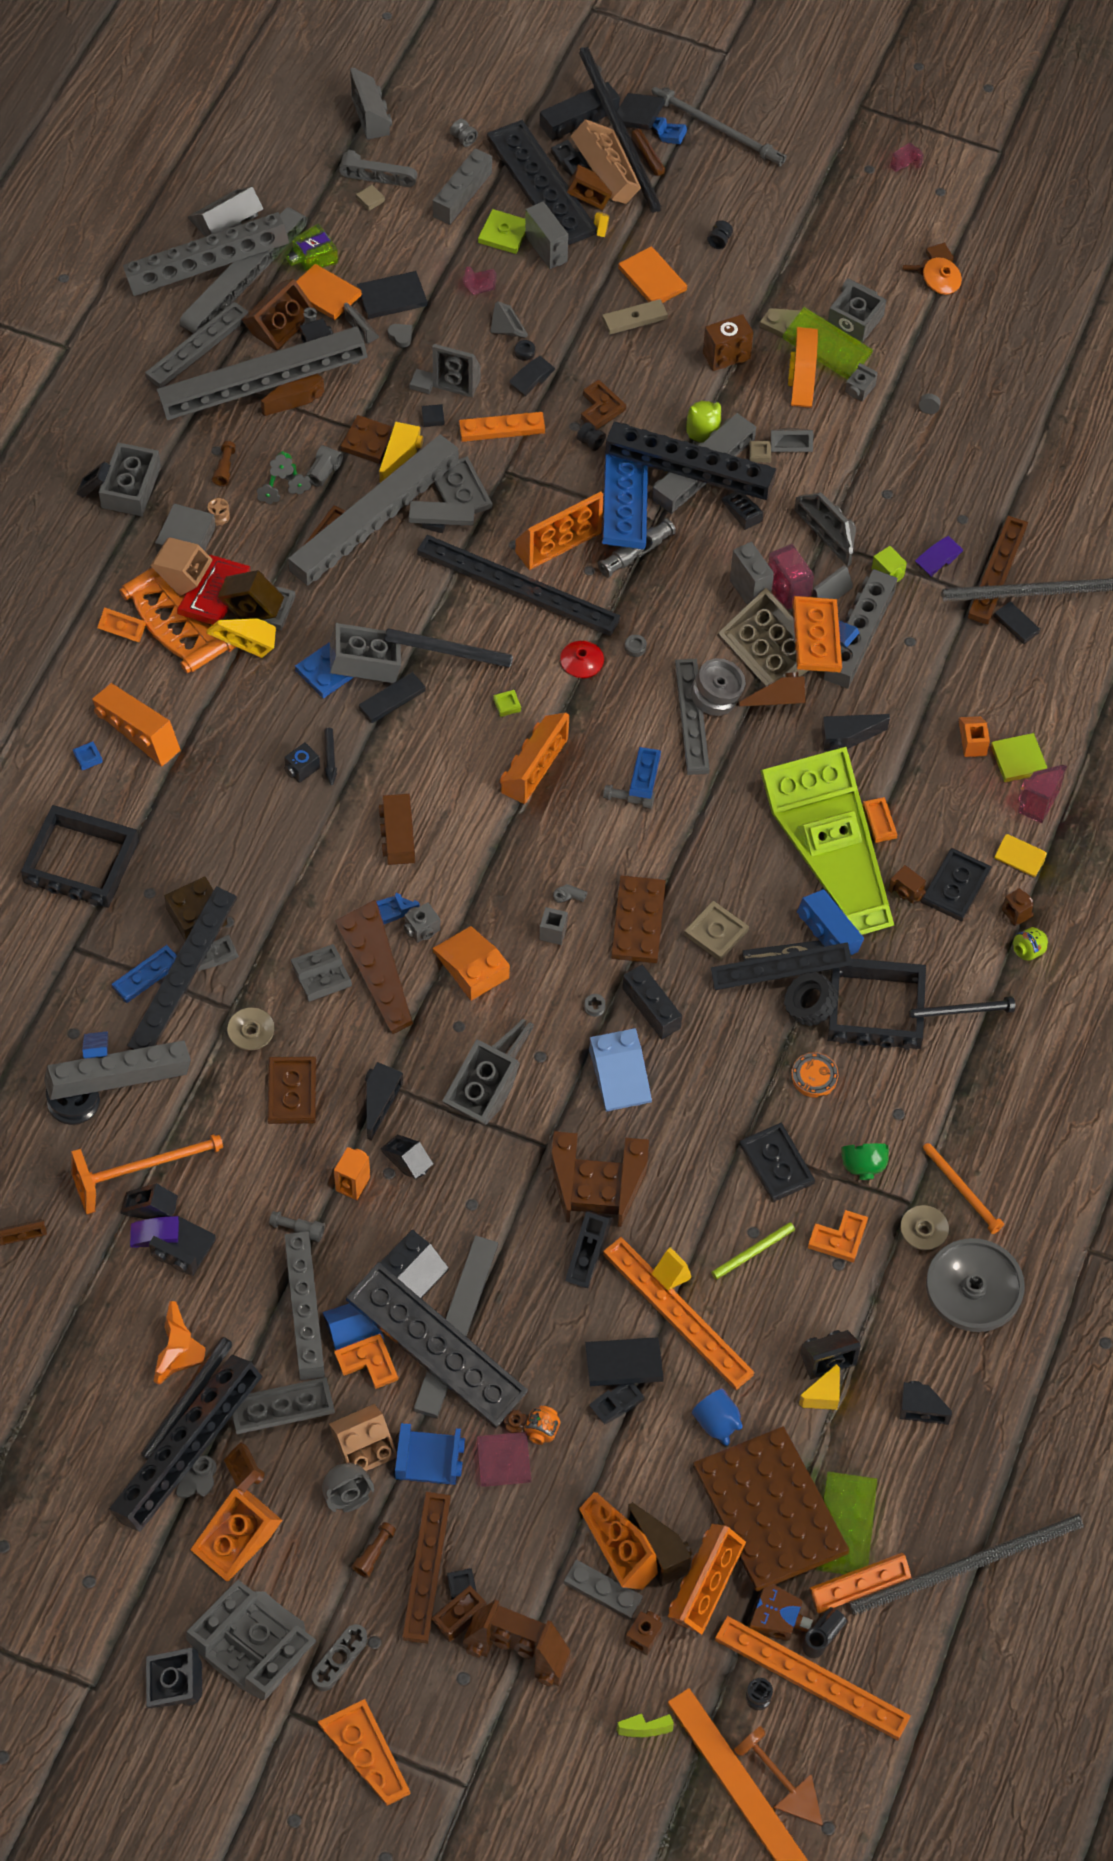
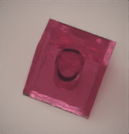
[1017,765,1067,823]

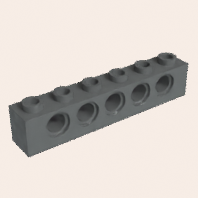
[824,569,898,689]
[284,1231,325,1381]

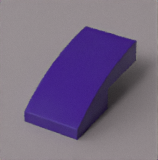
[915,536,963,577]
[130,1216,179,1247]

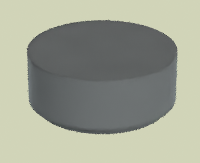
[919,394,941,414]
[625,635,647,657]

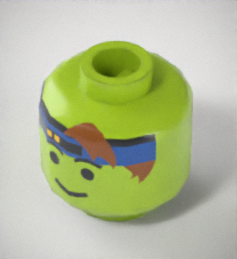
[1013,927,1048,961]

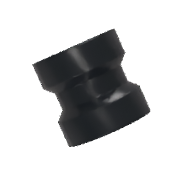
[707,220,733,249]
[577,422,606,451]
[746,1678,773,1710]

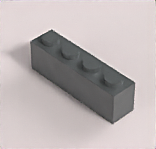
[433,148,492,225]

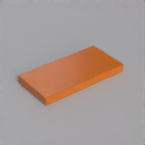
[792,596,842,672]

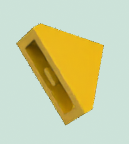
[652,1247,692,1290]
[799,1364,840,1410]

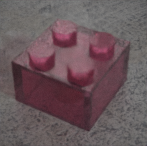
[767,544,814,610]

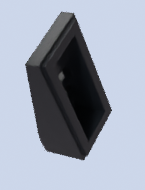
[721,492,764,530]

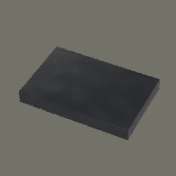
[357,271,428,319]
[921,848,992,922]
[739,1122,815,1202]
[585,1337,664,1386]

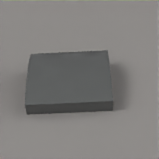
[291,944,352,1002]

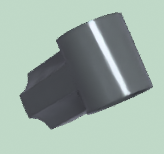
[306,445,343,487]

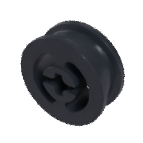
[46,1088,100,1125]

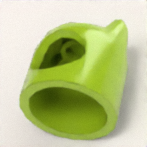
[686,401,721,443]

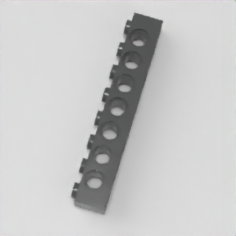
[123,212,289,296]

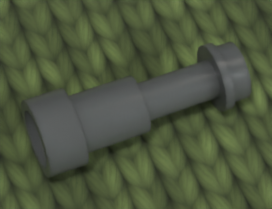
[603,784,655,809]
[269,1211,325,1242]

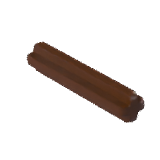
[631,129,665,176]

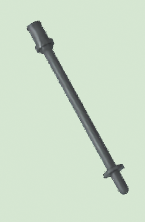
[651,87,787,167]

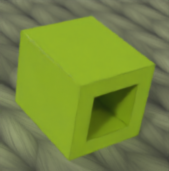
[872,546,907,582]

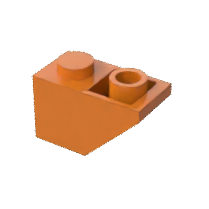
[958,716,990,757]

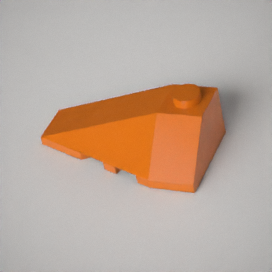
[579,1492,658,1590]

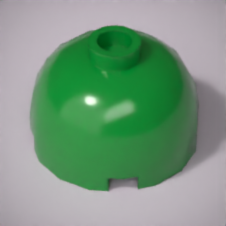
[841,1143,889,1180]

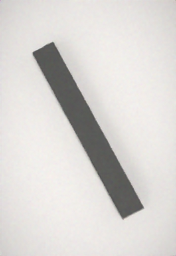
[414,1235,498,1419]

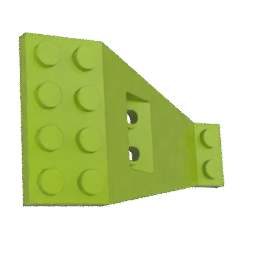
[760,747,894,935]

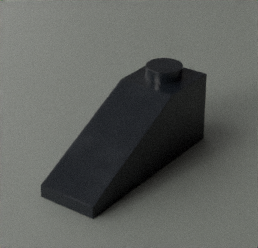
[821,714,890,751]
[365,1062,403,1141]
[565,1210,613,1288]

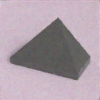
[490,301,528,338]
[771,427,813,452]

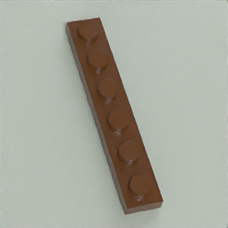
[968,516,1028,625]
[402,1492,451,1644]

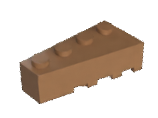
[571,119,641,204]

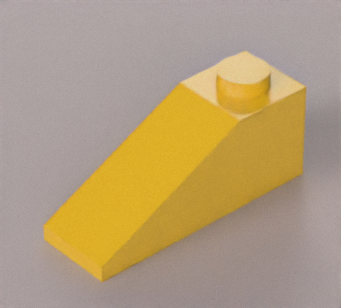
[379,422,423,483]
[206,619,276,658]

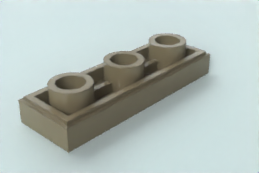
[602,299,668,335]

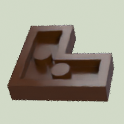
[581,379,626,430]

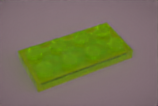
[816,1472,877,1574]

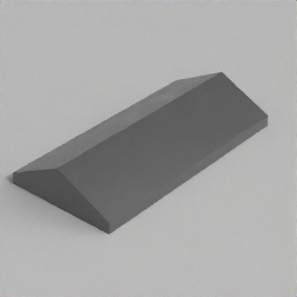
[233,1377,335,1434]

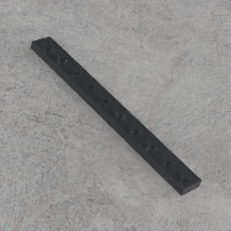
[417,534,621,636]

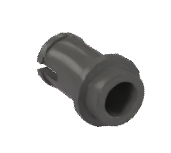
[303,308,317,325]

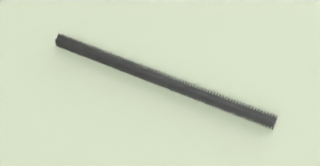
[941,578,1113,601]
[849,1513,1084,1616]

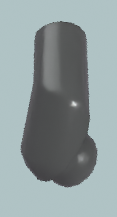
[553,884,587,903]

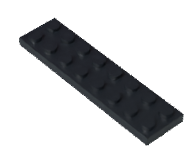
[487,120,597,245]
[346,1262,528,1429]

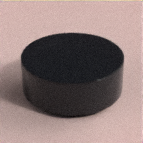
[515,340,535,361]

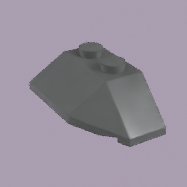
[794,493,856,567]

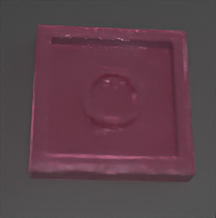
[477,1432,531,1487]

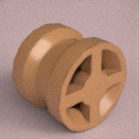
[208,498,230,526]

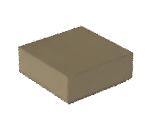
[356,185,385,211]
[749,441,771,463]

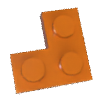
[808,1210,868,1263]
[334,1334,398,1389]

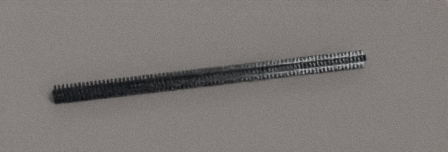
[579,47,661,213]

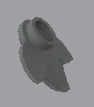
[176,1456,217,1498]

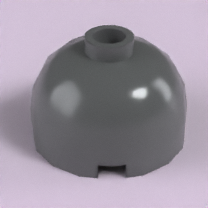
[322,1463,374,1512]

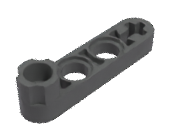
[339,150,418,187]

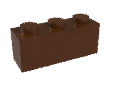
[379,794,415,865]

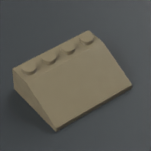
[719,588,809,685]

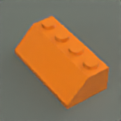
[500,713,569,804]
[668,1524,746,1635]

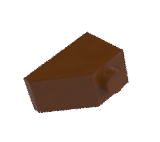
[567,165,612,210]

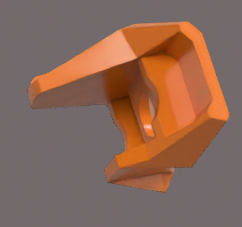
[154,1301,206,1385]

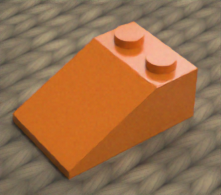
[433,926,510,1001]
[190,1488,283,1581]

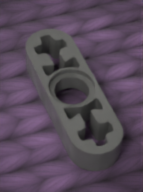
[312,1624,368,1691]

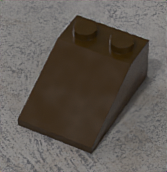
[627,1502,693,1587]

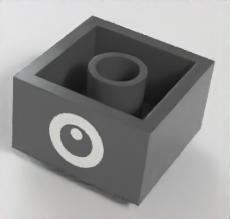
[828,282,886,342]

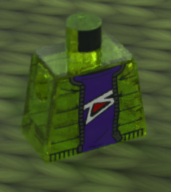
[286,223,338,271]

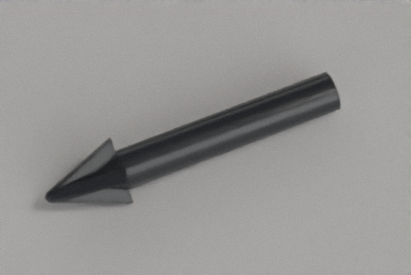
[324,728,337,785]

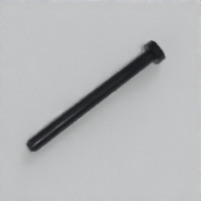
[909,996,1015,1018]

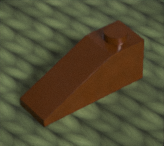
[261,374,324,416]
[737,672,806,706]

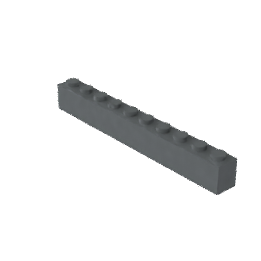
[157,326,368,420]
[288,434,459,586]

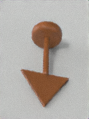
[734,1726,823,1826]

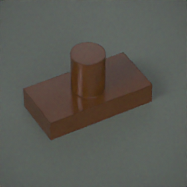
[224,1442,265,1492]

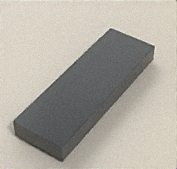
[409,501,475,526]

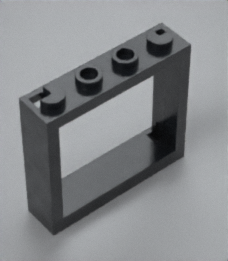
[21,805,139,908]
[827,958,926,1050]

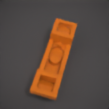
[791,327,818,408]

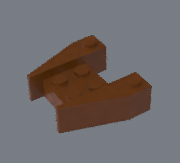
[551,1131,649,1227]
[463,1599,571,1686]

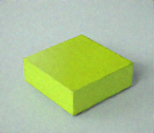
[493,690,521,717]

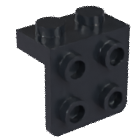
[149,1216,216,1277]

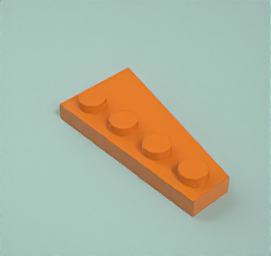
[318,1699,410,1806]

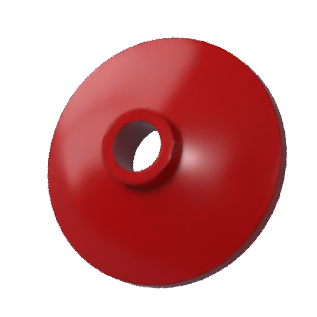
[560,641,604,678]

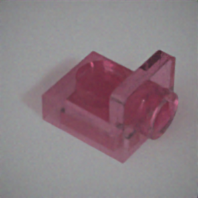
[890,142,924,172]

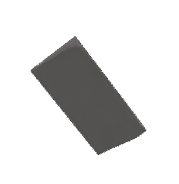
[344,302,379,344]
[812,565,853,599]

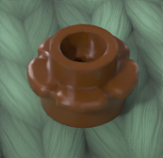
[503,1410,528,1434]

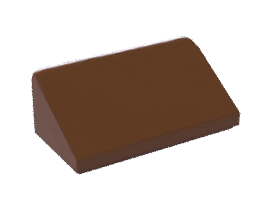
[0,1219,47,1245]
[431,1585,487,1642]

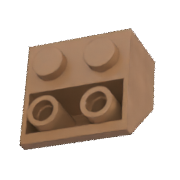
[150,537,213,596]
[329,1404,397,1471]

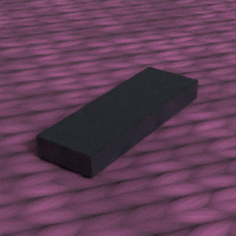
[359,672,426,723]

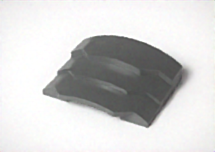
[186,1580,316,1700]

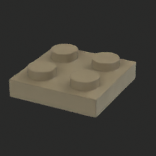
[684,901,749,961]

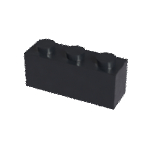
[622,964,682,1040]

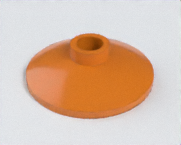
[923,258,962,295]

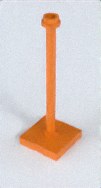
[71,1134,223,1214]

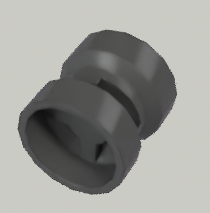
[450,118,478,147]

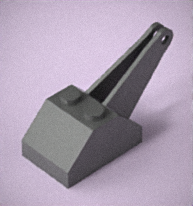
[443,1019,534,1125]

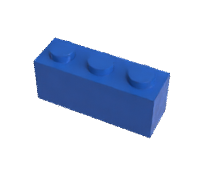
[797,889,864,955]

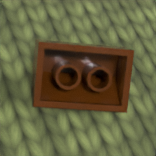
[241,279,317,350]

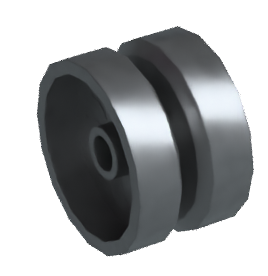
[690,658,746,716]

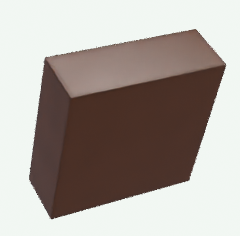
[926,242,954,262]

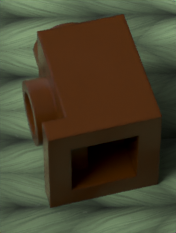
[888,865,926,903]
[1002,888,1034,926]
[625,1611,663,1655]

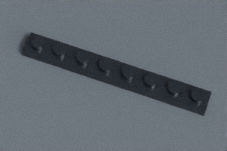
[128,886,237,1050]

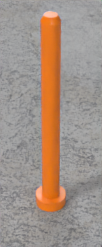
[923,1143,1004,1234]

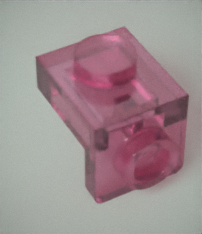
[463,266,497,295]

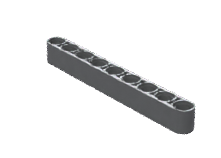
[180,207,307,334]

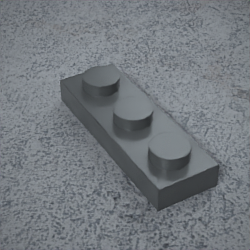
[564,1560,643,1621]

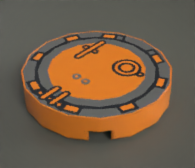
[791,1053,838,1098]

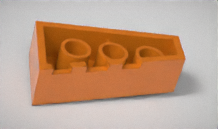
[92,683,181,767]

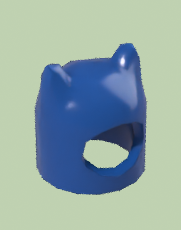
[692,1389,743,1446]

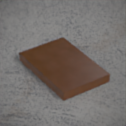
[268,1057,316,1124]

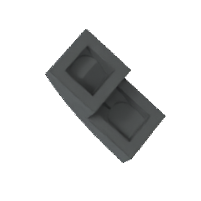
[198,935,239,971]

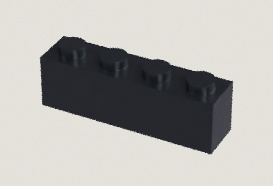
[540,81,620,141]

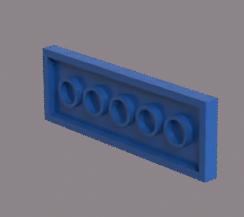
[602,454,648,550]

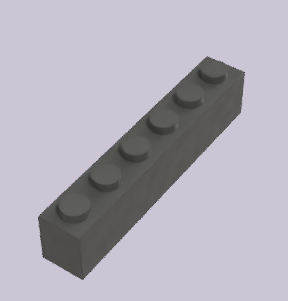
[653,413,756,514]
[44,1040,191,1100]

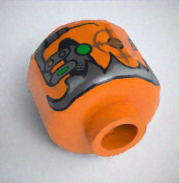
[524,1406,560,1445]

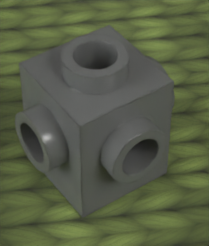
[403,902,441,943]

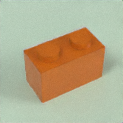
[334,1147,370,1200]

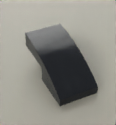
[550,140,590,176]
[509,356,555,396]
[589,1384,645,1425]

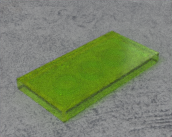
[782,307,873,379]

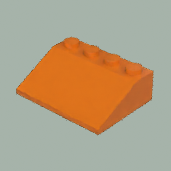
[515,492,603,570]

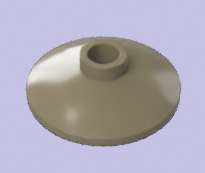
[227,1008,274,1050]
[900,1205,949,1250]

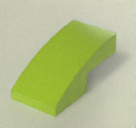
[617,1714,674,1737]

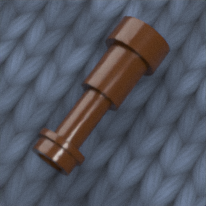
[212,441,236,487]
[351,1522,396,1578]

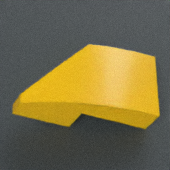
[594,212,609,237]

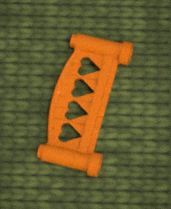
[119,567,237,674]

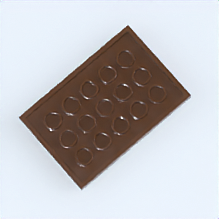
[693,1426,849,1592]

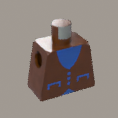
[750,1584,813,1641]

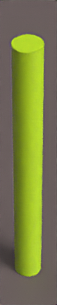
[711,1222,795,1280]

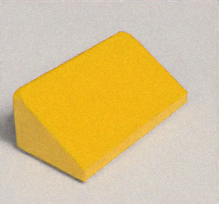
[994,834,1047,877]

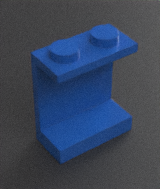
[395,1423,465,1485]

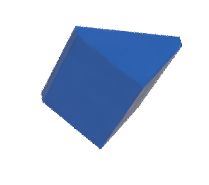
[322,1303,384,1351]

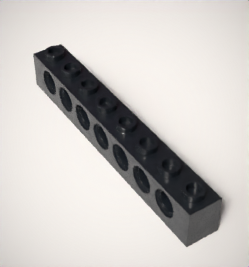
[605,421,776,501]
[109,1354,262,1532]

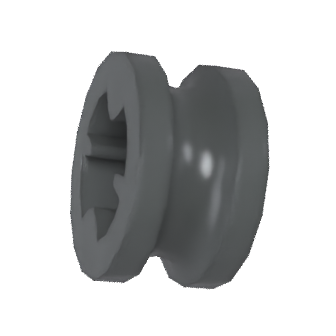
[585,994,605,1017]

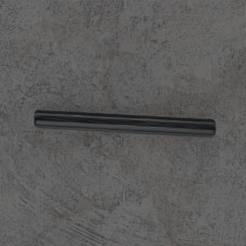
[384,628,513,667]
[141,1337,232,1461]

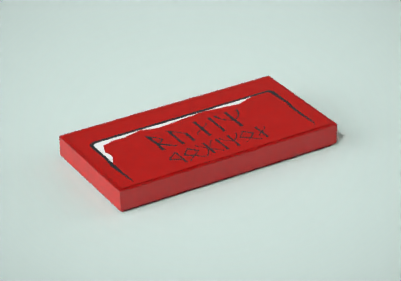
[177,555,250,625]

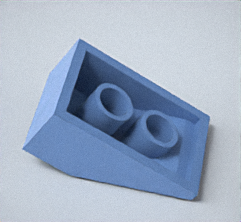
[589,1028,652,1112]

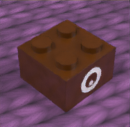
[703,314,753,371]

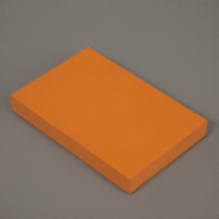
[618,246,687,303]
[296,264,362,320]

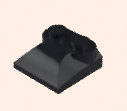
[146,1647,202,1708]

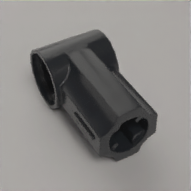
[802,1607,848,1658]

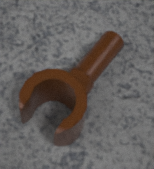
[903,259,929,275]

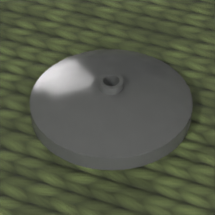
[926,1238,1025,1332]

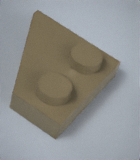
[759,308,815,344]

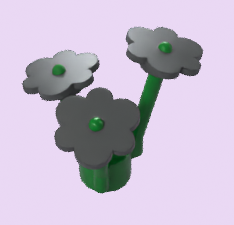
[257,451,311,504]

